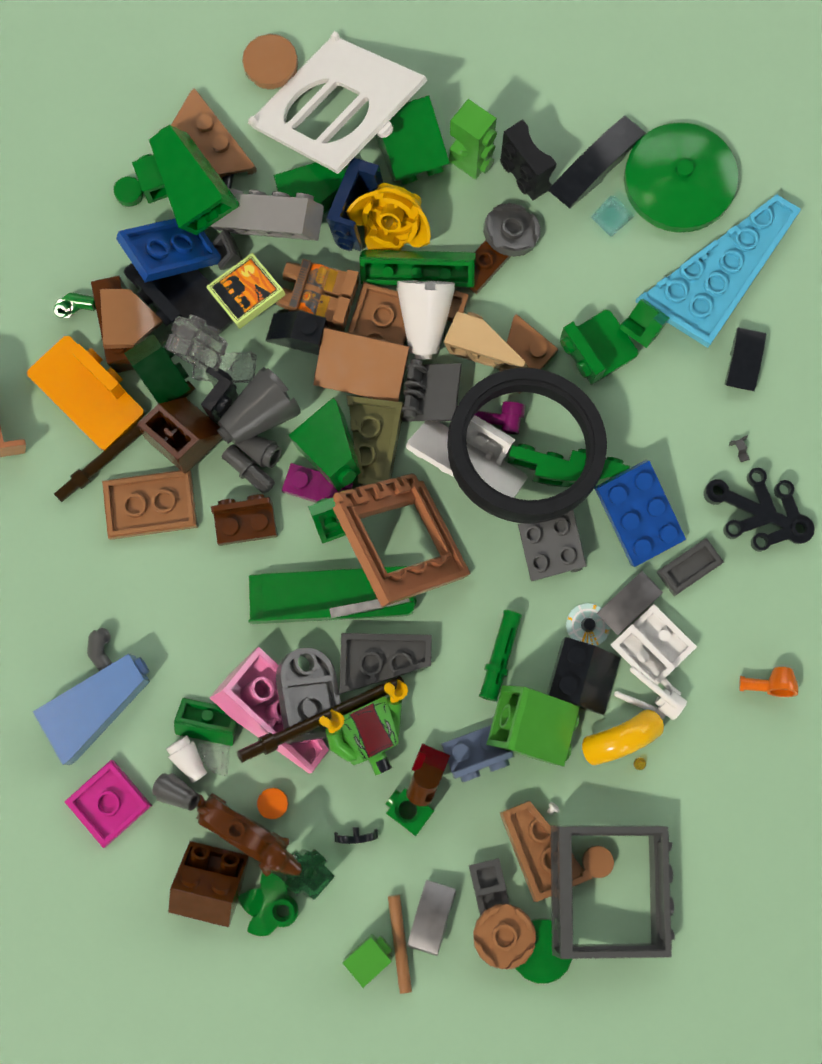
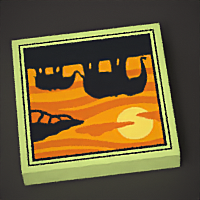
[206,253,286,329]

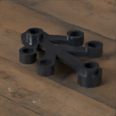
[703,467,815,552]

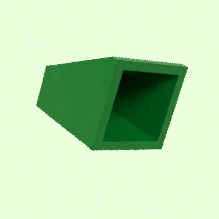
[375,95,450,185]

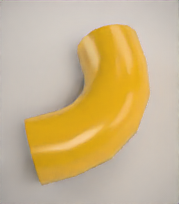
[582,710,664,765]

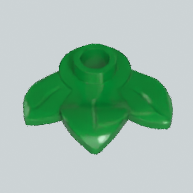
[238,873,299,936]

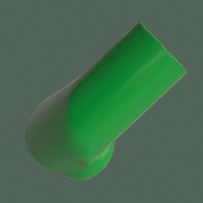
[54,293,96,318]

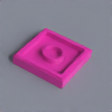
[64,760,152,848]

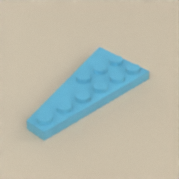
[635,195,801,348]

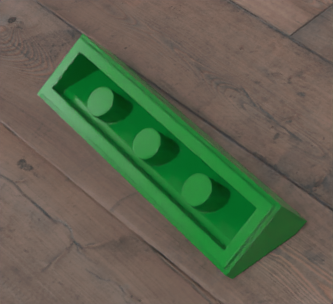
[359,249,476,287]

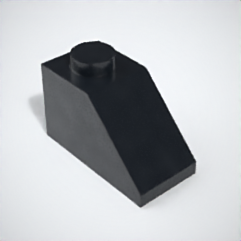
[266,311,328,355]

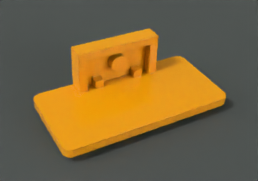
[27,336,144,450]

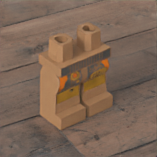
[275,259,359,331]

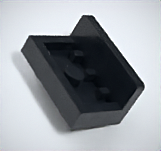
[201,367,238,426]

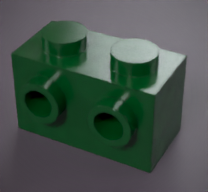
[124,334,191,404]

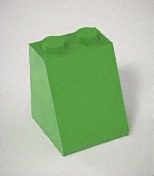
[486,685,579,767]

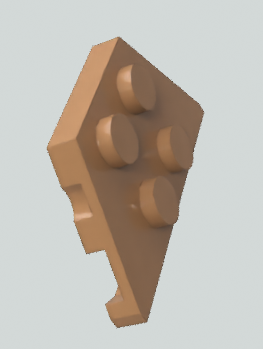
[171,88,257,179]

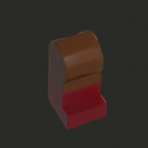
[406,743,451,806]

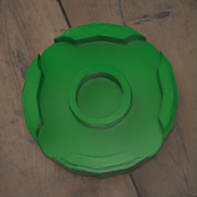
[515,918,572,984]

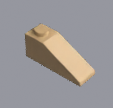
[443,312,528,370]

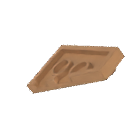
[500,801,593,902]

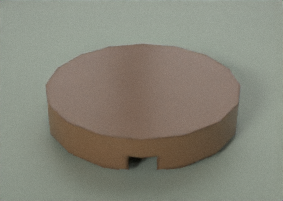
[242,34,298,89]
[473,904,536,969]

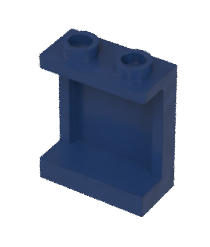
[326,158,383,251]

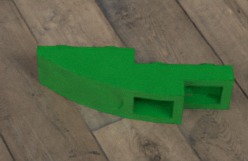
[507,444,630,487]

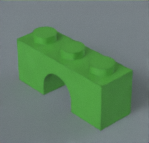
[449,99,497,180]

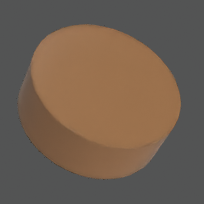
[582,846,614,878]

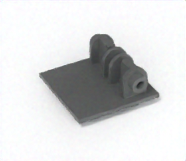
[401,359,462,422]
[518,510,587,581]

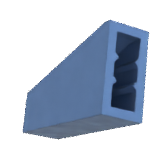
[33,654,150,765]

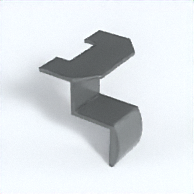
[729,435,749,462]

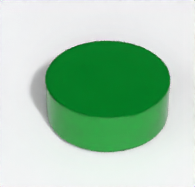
[113,176,144,207]

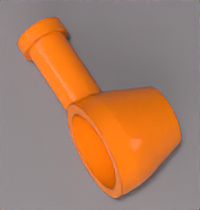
[739,667,798,697]

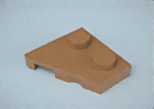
[499,314,558,394]

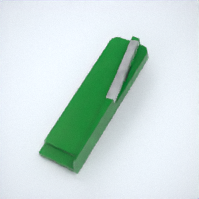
[248,566,417,624]

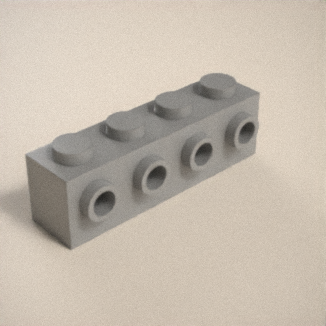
[209,188,324,241]

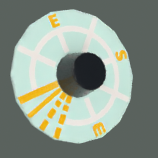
[566,603,610,646]

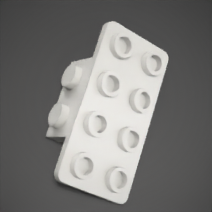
[406,415,528,498]

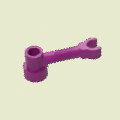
[475,401,526,434]

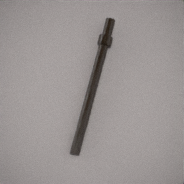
[54,380,195,502]
[237,676,404,763]

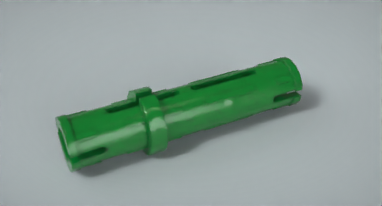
[479,610,522,702]

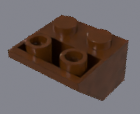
[137,397,222,474]
[168,841,249,928]

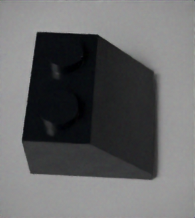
[547,637,620,716]

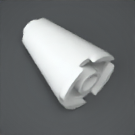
[397,280,455,359]

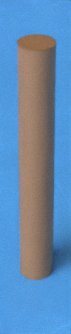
[388,895,412,994]

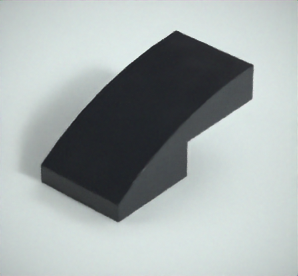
[724,327,766,391]

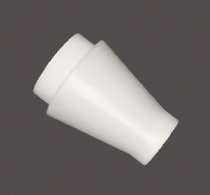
[166,735,207,783]

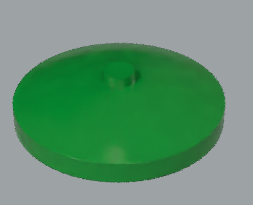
[624,123,739,232]

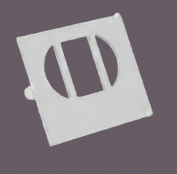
[248,31,428,174]

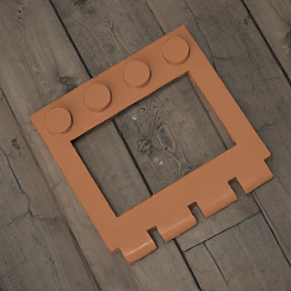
[333,473,471,607]

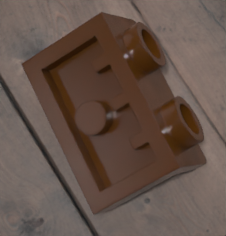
[211,494,277,546]

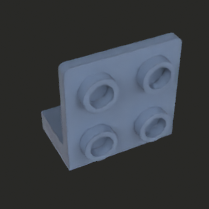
[441,725,514,782]

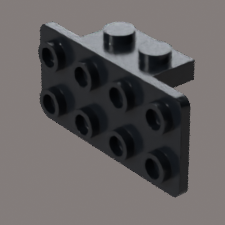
[124,263,233,351]

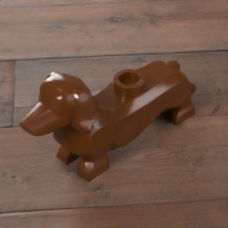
[196,793,302,876]

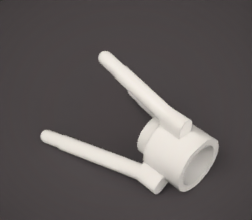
[614,667,687,720]

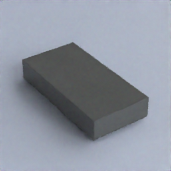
[657,538,724,596]

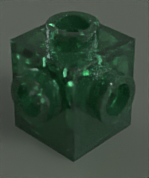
[282,849,335,900]

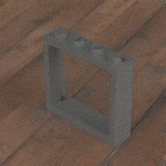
[550,825,675,959]

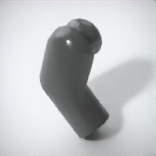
[87,628,112,671]

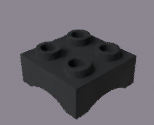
[500,119,557,201]

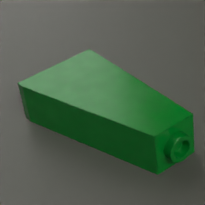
[149,124,240,235]

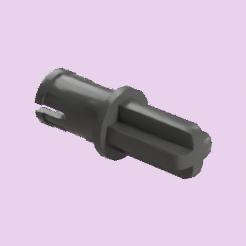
[222,444,275,494]

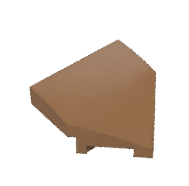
[100,289,163,349]

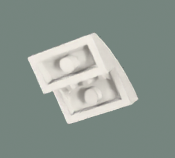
[611,604,697,685]

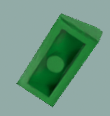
[174,698,238,746]

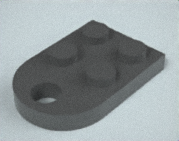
[276,648,341,744]

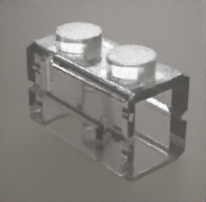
[165,315,228,371]

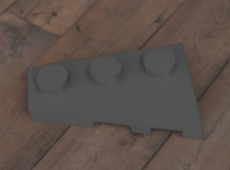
[339,633,432,694]

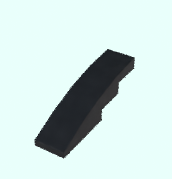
[549,115,646,209]

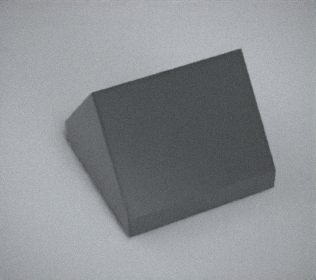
[212,230,243,270]

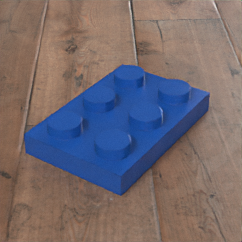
[116,218,221,282]
[594,460,686,567]

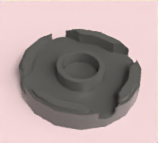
[483,203,540,257]

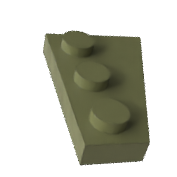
[347,396,404,486]

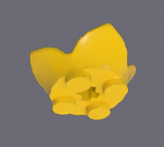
[346,183,431,250]

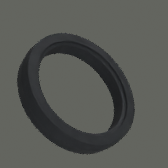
[447,368,607,524]

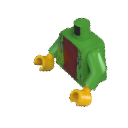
[319,680,408,776]

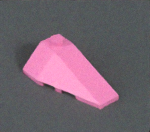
[210,647,329,774]

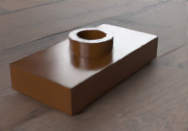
[468,240,511,295]

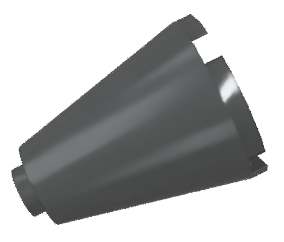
[217,367,301,445]

